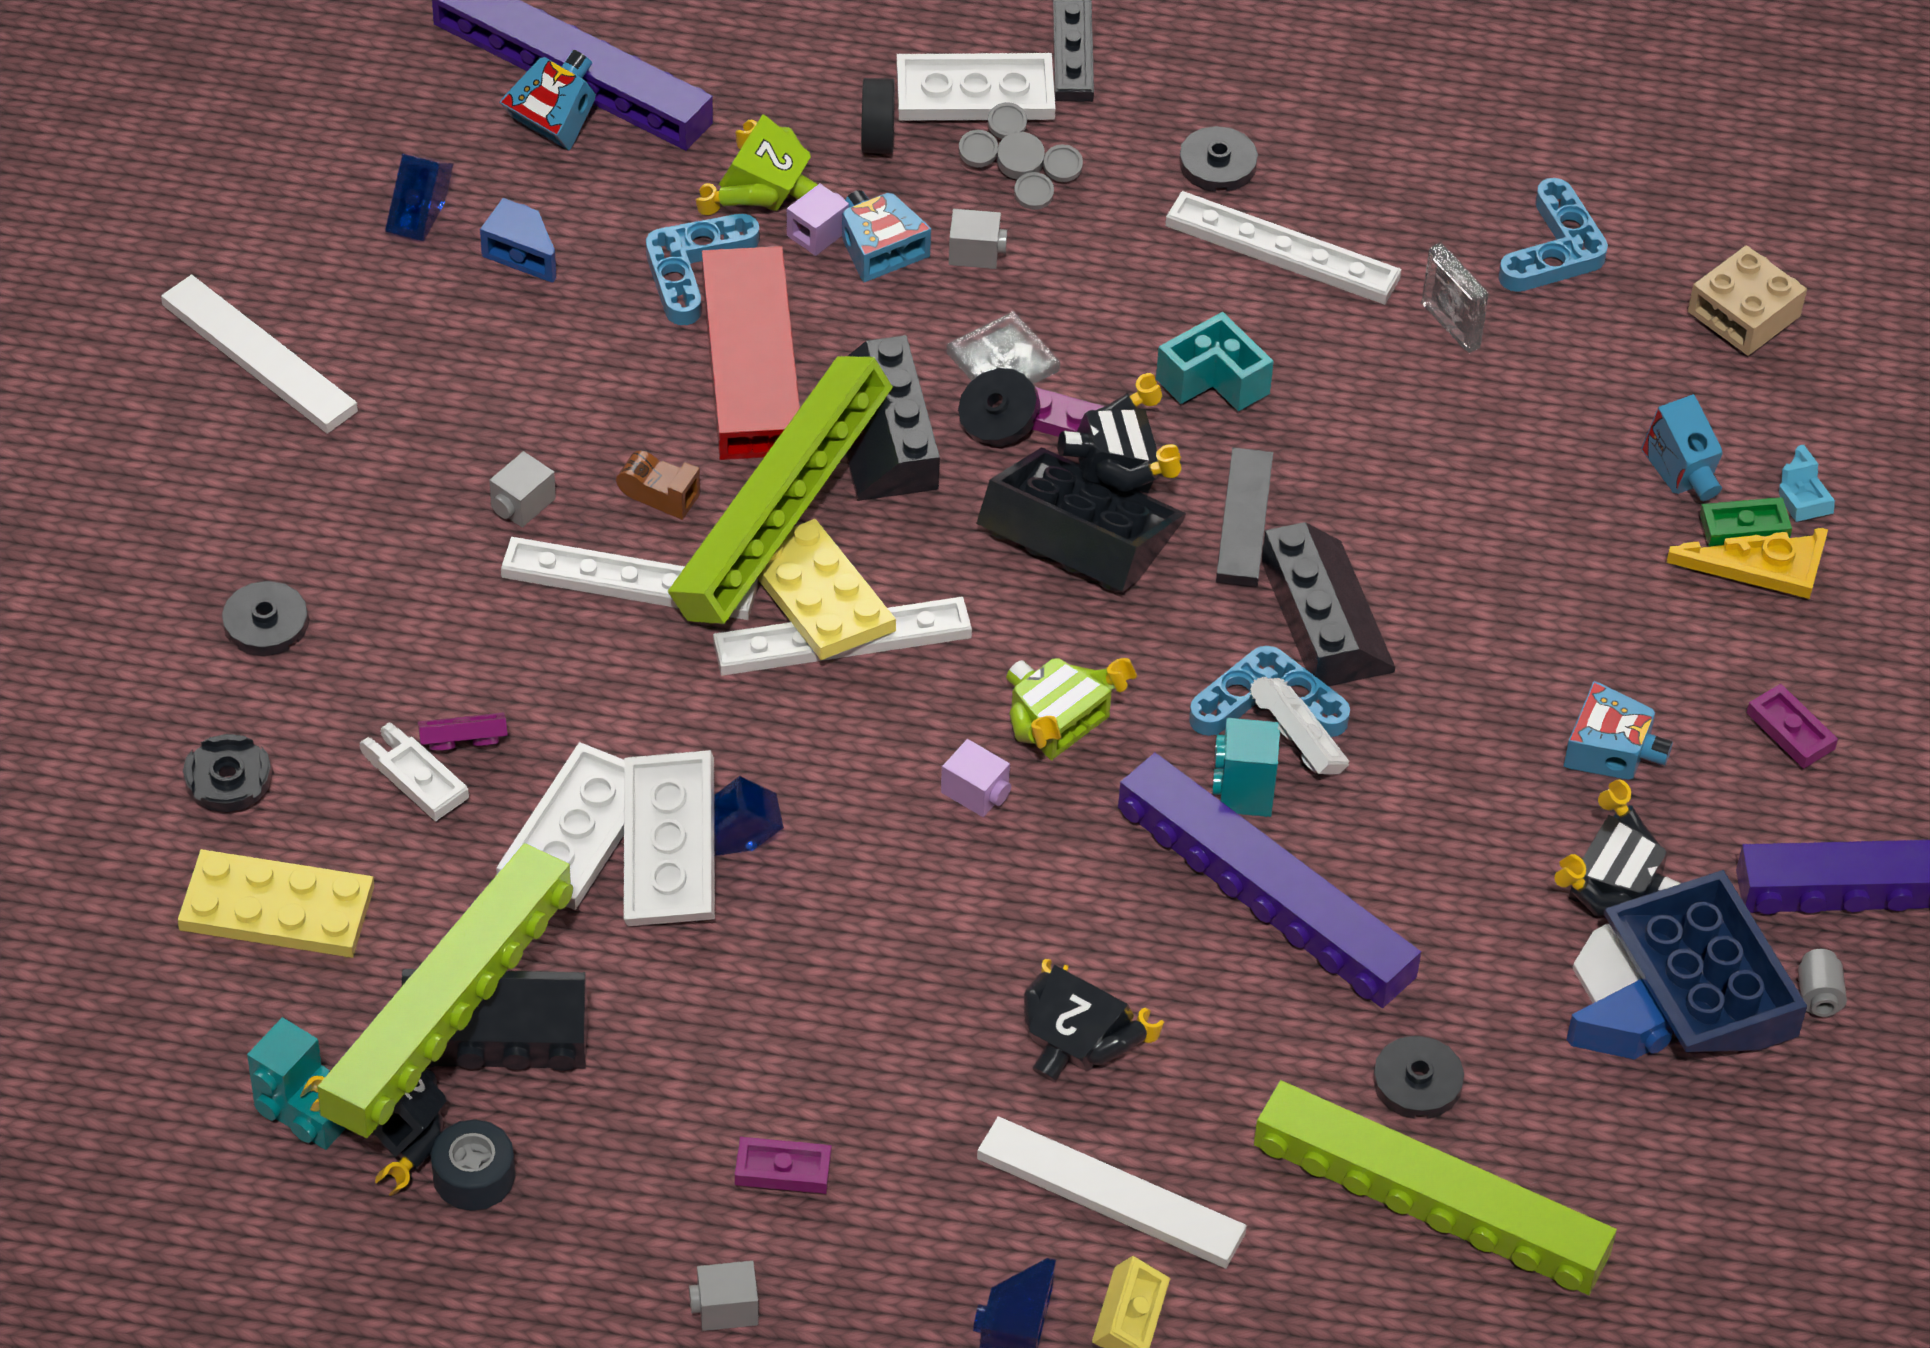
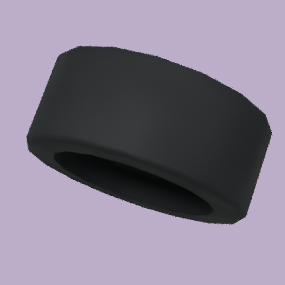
[861,78,895,154]

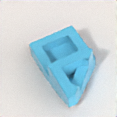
[1779,445,1835,522]

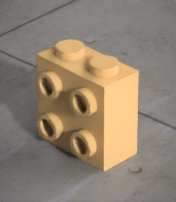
[1688,245,1807,356]

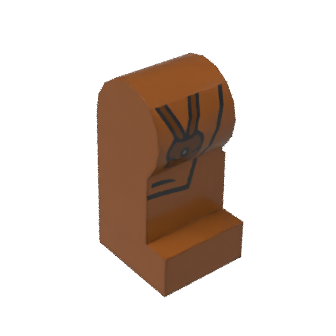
[616,451,700,520]

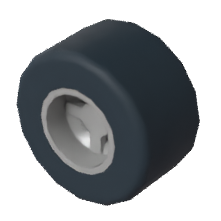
[430,1119,515,1211]

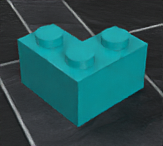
[1156,311,1274,411]
[1212,718,1280,817]
[247,1017,346,1150]

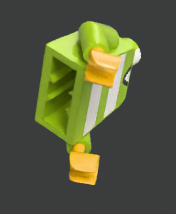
[695,114,818,215]
[1006,658,1138,761]

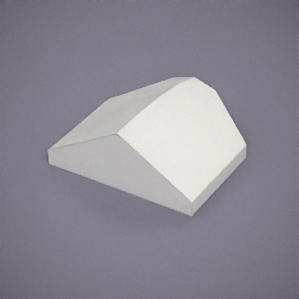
[1573,924,1641,1003]

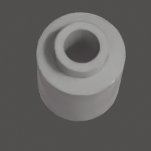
[1798,949,1847,1017]

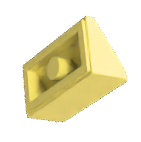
[1092,1256,1170,1348]

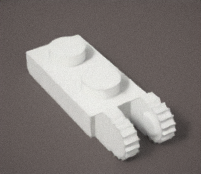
[1250,677,1350,775]
[359,722,469,822]

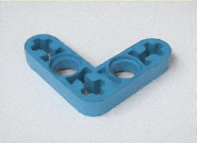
[1498,178,1608,292]
[646,214,759,325]
[1189,646,1350,737]

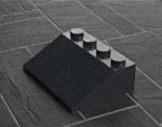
[976,447,1186,592]

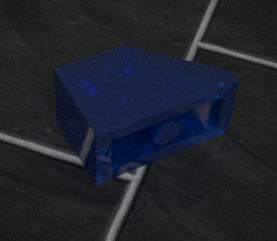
[385,153,454,241]
[714,776,784,856]
[973,1258,1056,1348]

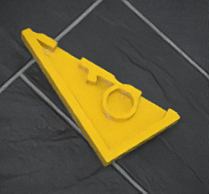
[1666,528,1828,599]

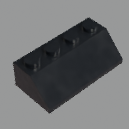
[845,335,940,501]
[1261,522,1396,686]
[402,969,588,1071]

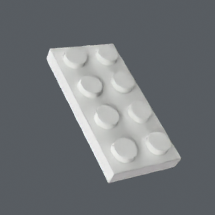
[896,53,1055,121]
[496,742,624,910]
[624,750,715,926]

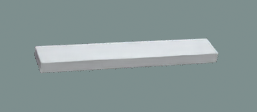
[1165,191,1401,305]
[161,274,358,434]
[501,537,758,620]
[713,597,972,676]
[977,1116,1247,1269]

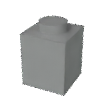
[949,209,1008,269]
[489,451,556,528]
[689,1261,758,1331]

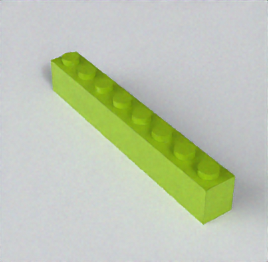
[667,356,893,624]
[317,843,573,1138]
[1254,1080,1617,1295]

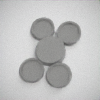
[959,102,1083,210]

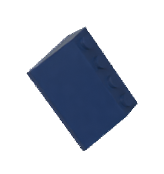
[1604,870,1807,1052]

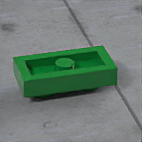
[1700,497,1792,546]

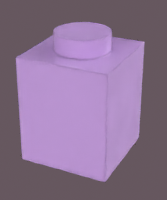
[787,184,849,256]
[941,739,1011,817]

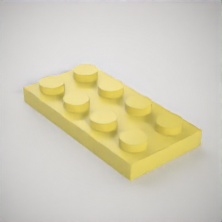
[757,519,896,660]
[178,849,374,958]

